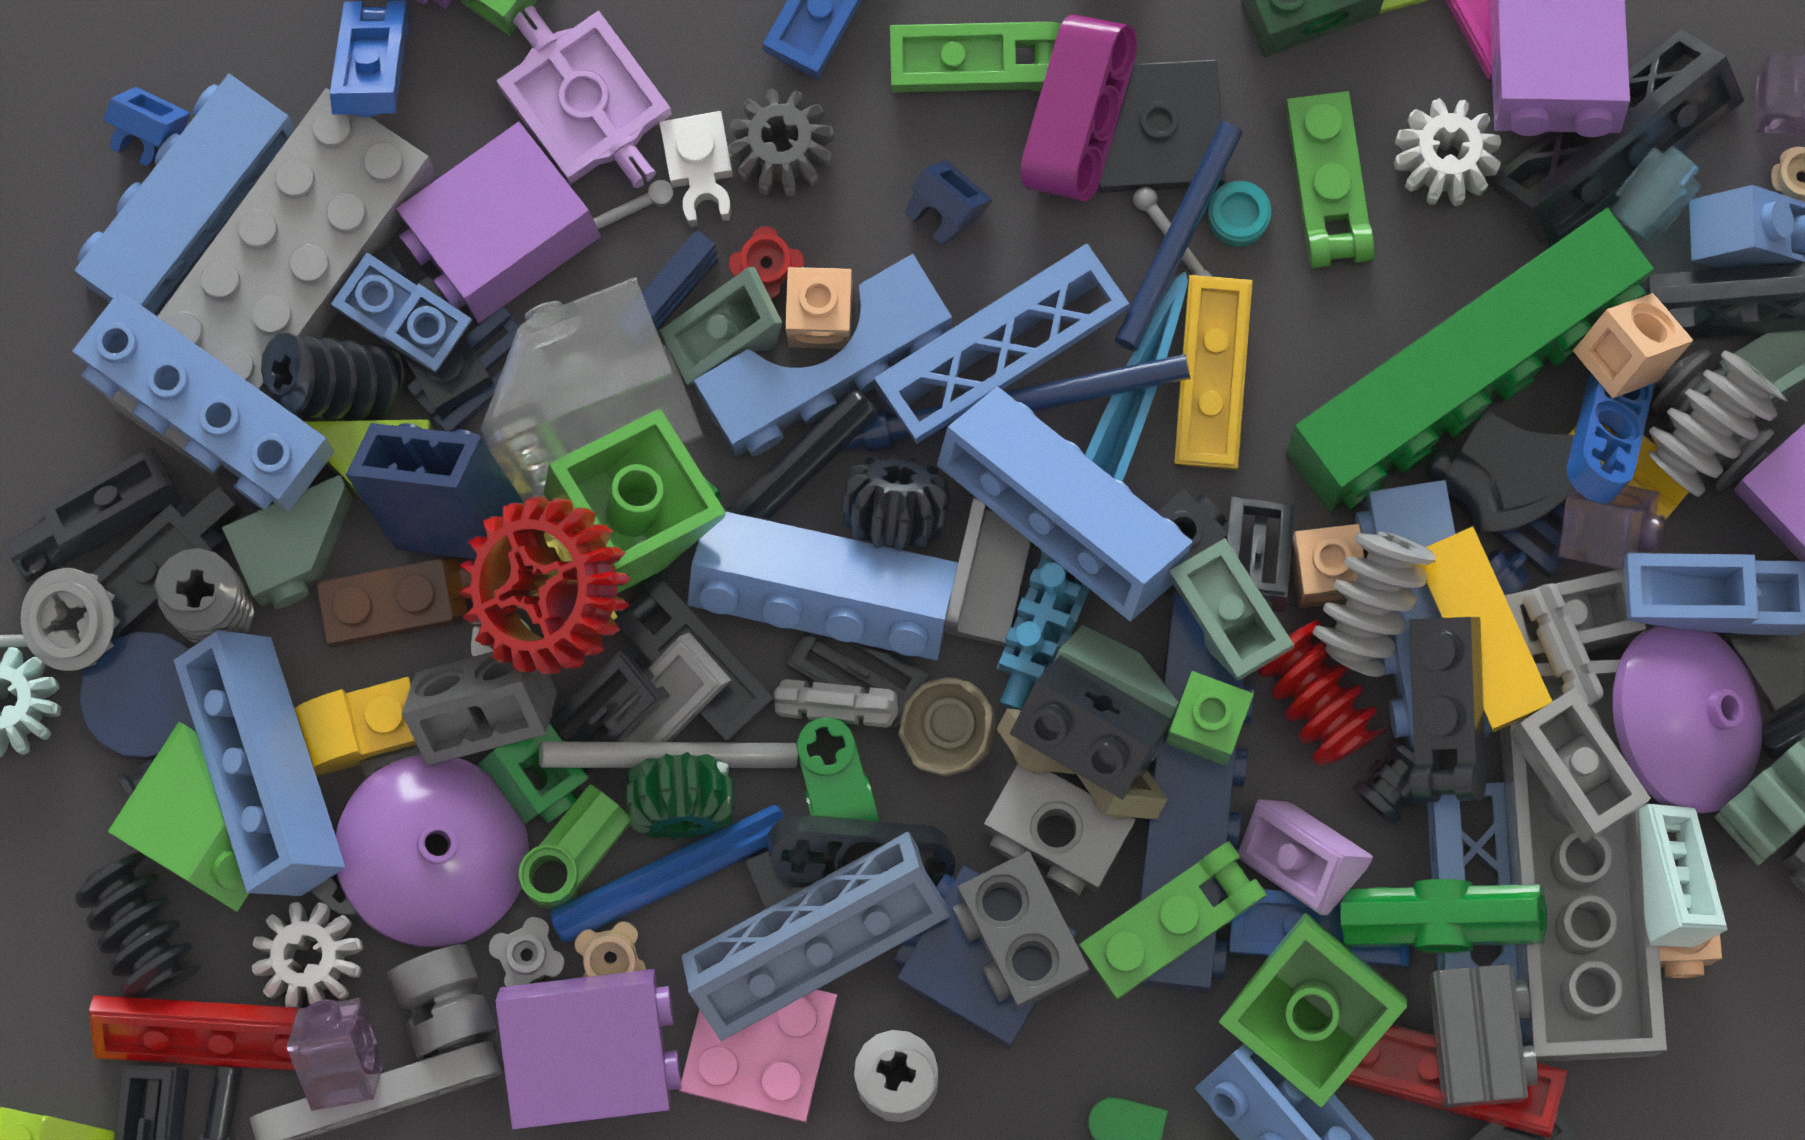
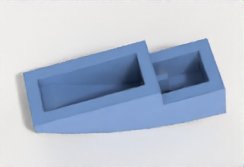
[1624,553,1805,636]

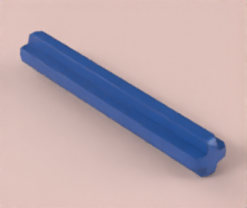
[550,805,785,942]

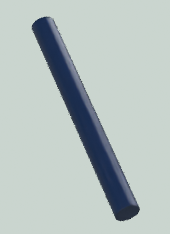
[1115,122,1243,351]

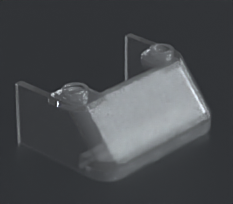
[481,277,704,500]

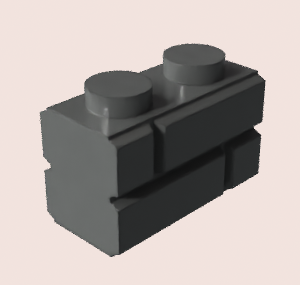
[1428,964,1538,1108]

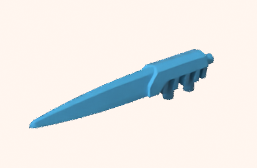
[996,271,1188,710]

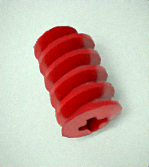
[1257,619,1388,766]

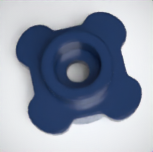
[1486,549,1529,596]

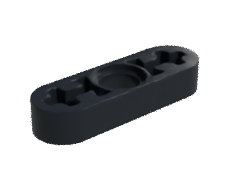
[767,815,955,887]

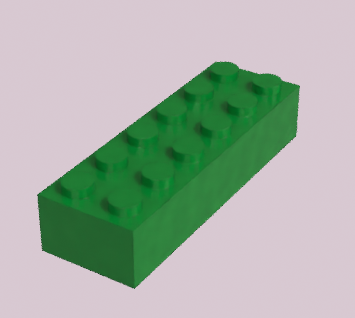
[1285,207,1654,513]

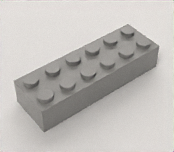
[104,88,437,479]
[1500,660,1667,1062]

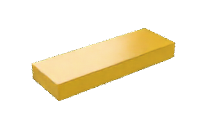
[1174,275,1253,471]
[1419,527,1552,732]

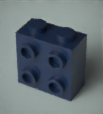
[346,423,525,559]
[893,865,1077,1050]

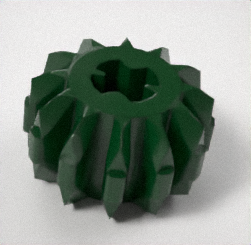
[625,752,735,840]

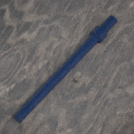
[840,354,1191,452]

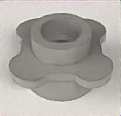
[489,917,565,987]

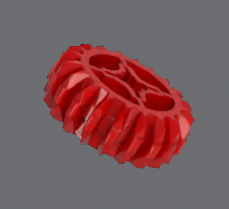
[457,497,631,674]

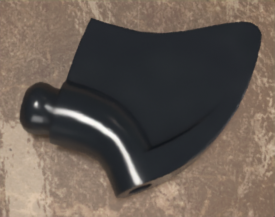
[1426,410,1576,534]

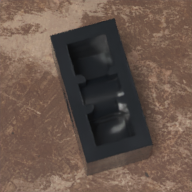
[1009,655,1173,800]

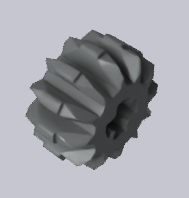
[728,88,834,197]

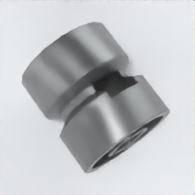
[387,944,497,1060]

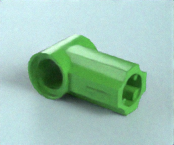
[518,784,632,910]

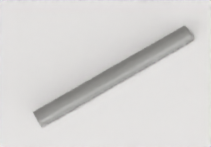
[539,742,798,768]

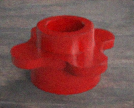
[729,226,804,300]

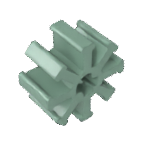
[1714,738,1805,866]

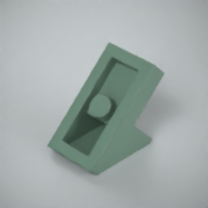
[660,267,782,385]
[1169,538,1294,681]

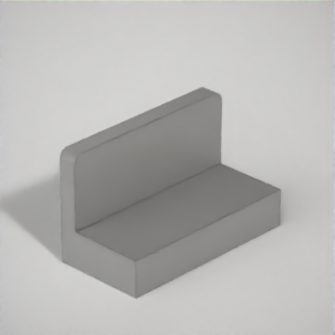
[945,498,1031,647]

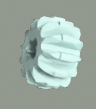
[0,647,61,757]

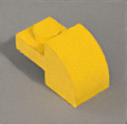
[294,676,417,777]

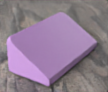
[1238,799,1373,915]

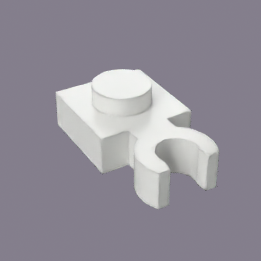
[660,111,733,227]

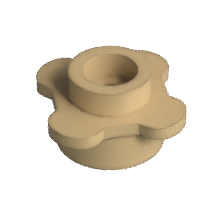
[575,921,646,977]

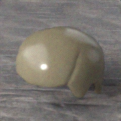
[898,677,996,777]

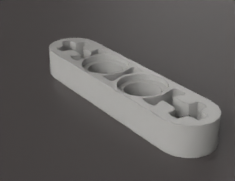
[250,1041,503,1140]

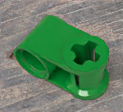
[797,717,879,844]

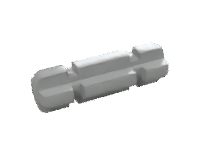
[1523,583,1604,706]
[773,679,898,728]

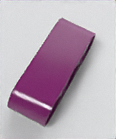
[1021,14,1137,201]

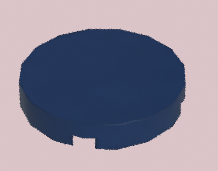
[79,632,196,760]

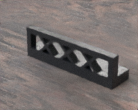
[1490,29,1745,248]
[1647,262,1805,339]

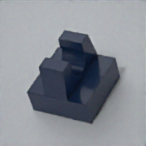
[904,160,993,245]

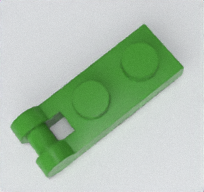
[890,22,1061,93]
[1285,91,1374,269]
[1079,841,1267,1001]

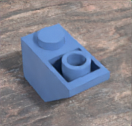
[1689,185,1805,269]

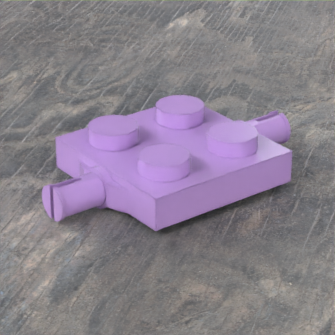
[496,6,672,188]

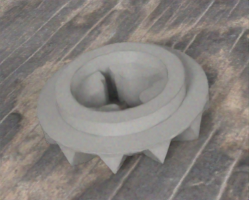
[21,568,121,671]

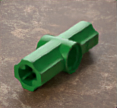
[1340,879,1547,953]

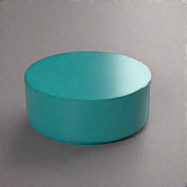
[1207,181,1271,247]

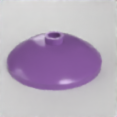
[1613,625,1762,815]
[335,755,529,948]

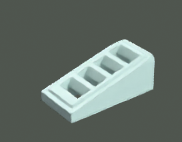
[1639,804,1727,948]

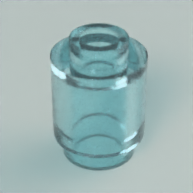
[1610,146,1702,242]

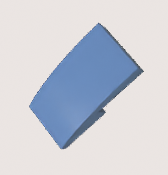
[331,252,472,373]

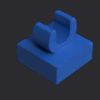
[103,87,190,166]

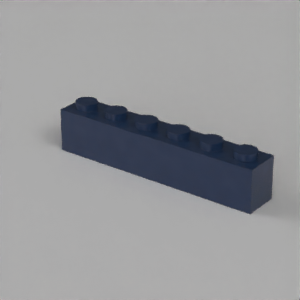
[1138,595,1254,994]

